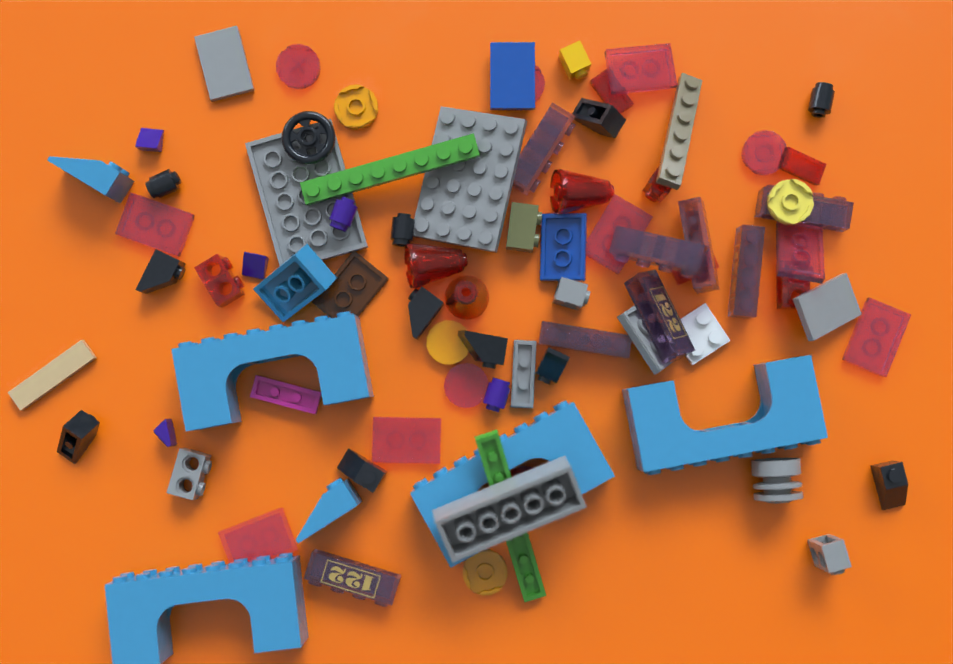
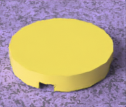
[767,179,814,225]

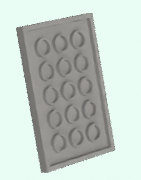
[413,106,527,253]
[245,119,368,266]

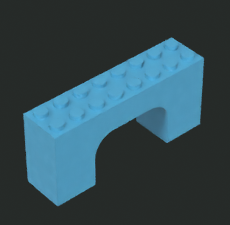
[171,311,374,431]
[622,355,828,475]
[410,400,615,568]
[105,552,309,664]

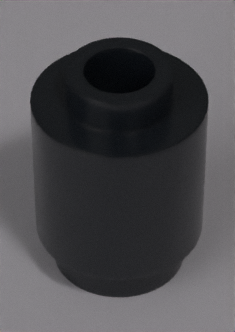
[808,82,835,118]
[145,169,182,198]
[390,213,415,247]

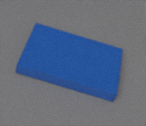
[490,42,535,110]
[540,213,587,281]

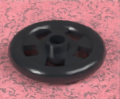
[282,111,336,164]

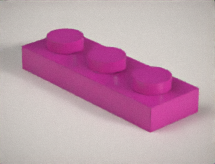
[250,375,322,414]

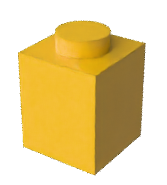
[558,41,592,80]

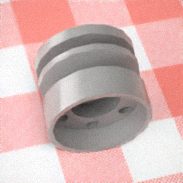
[751,457,804,503]

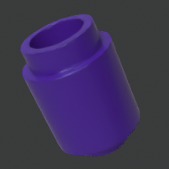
[329,197,358,232]
[483,377,510,412]

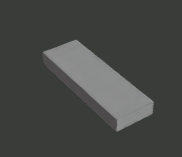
[511,340,537,408]

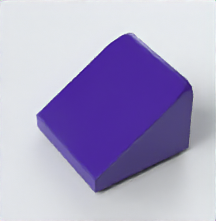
[135,128,164,152]
[242,252,269,280]
[153,419,177,447]

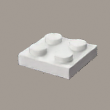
[667,303,731,365]

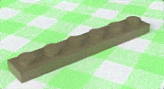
[656,73,702,190]

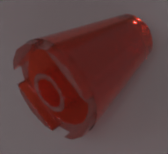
[550,169,614,214]
[404,243,468,288]
[445,275,489,320]

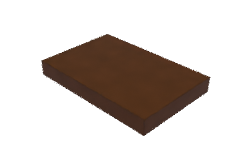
[312,251,389,318]

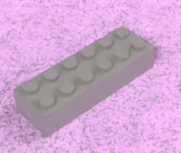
[432,456,587,563]

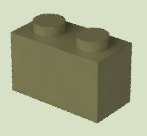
[506,202,542,253]

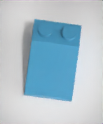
[47,156,134,204]
[253,244,337,322]
[296,478,362,543]

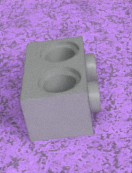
[552,277,590,310]
[166,448,212,500]
[807,534,852,575]

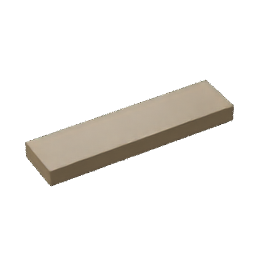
[8,340,97,411]

